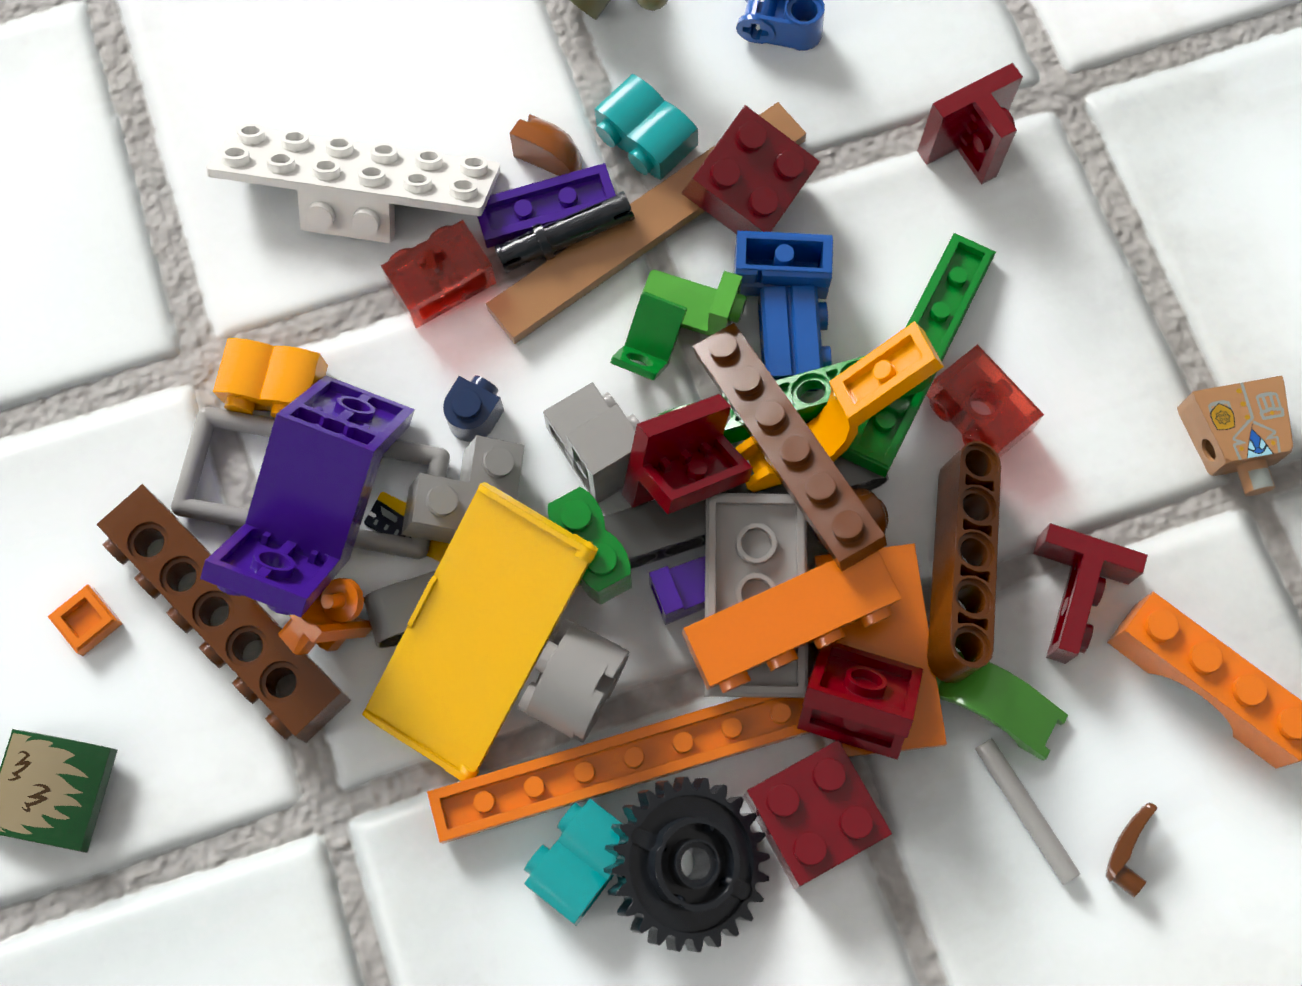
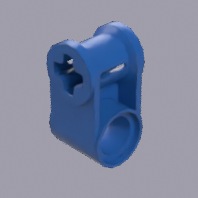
[736,0,825,51]

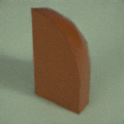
[509,114,582,176]

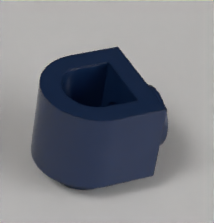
[443,375,504,442]

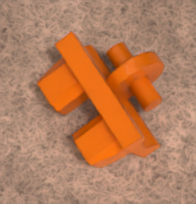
[278,578,372,655]

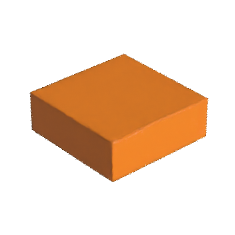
[47,584,123,656]

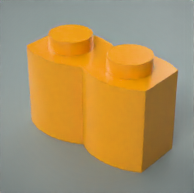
[213,338,328,418]

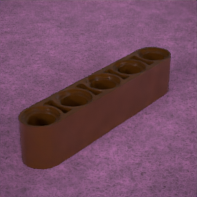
[927,441,1001,683]

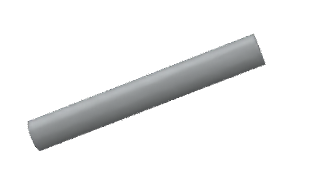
[975,738,1081,884]

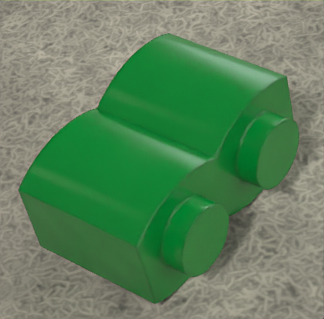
[548,487,632,605]

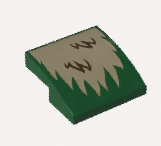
[0,729,118,853]

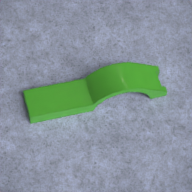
[936,651,1068,761]

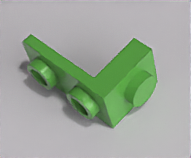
[642,270,747,336]

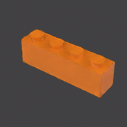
[682,550,902,693]

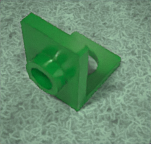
[610,292,687,380]

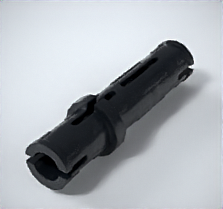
[495,191,635,274]

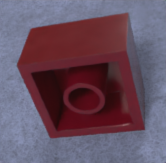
[681,105,820,234]
[743,740,892,889]

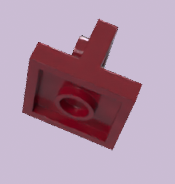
[917,63,1023,185]
[622,394,753,514]
[797,642,923,760]

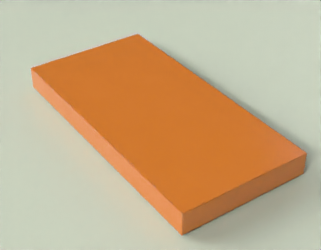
[814,543,947,757]

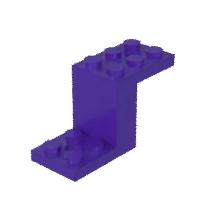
[200,375,415,617]

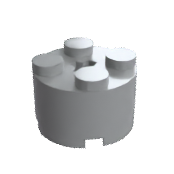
[517,619,630,743]

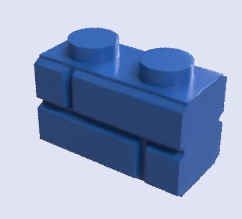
[734,230,833,299]
[758,285,832,392]

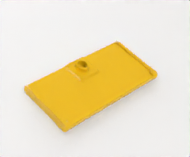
[362,482,598,781]

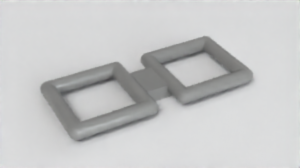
[171,407,450,559]

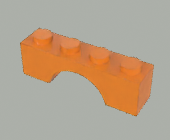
[1107,592,1302,769]

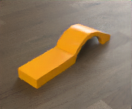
[735,321,944,492]

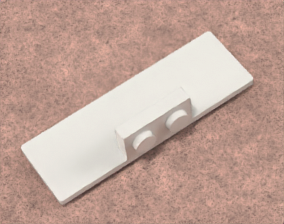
[206,124,500,243]

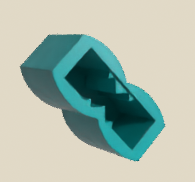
[594,74,698,180]
[524,799,622,926]

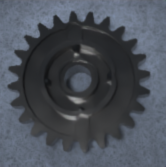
[603,777,770,952]

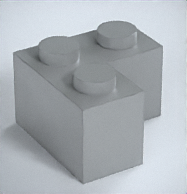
[543,382,640,503]
[401,435,525,544]

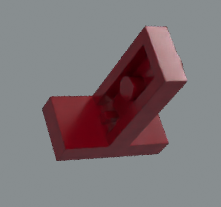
[1033,523,1148,664]

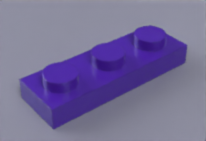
[477,163,616,248]

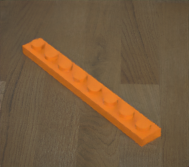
[427,677,811,844]

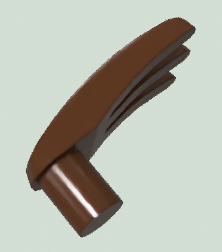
[1105,802,1157,898]

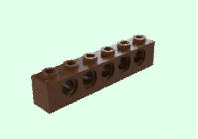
[96,484,351,743]

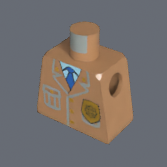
[1177,376,1293,496]

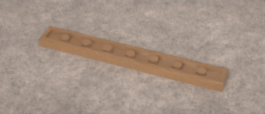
[486,102,807,344]

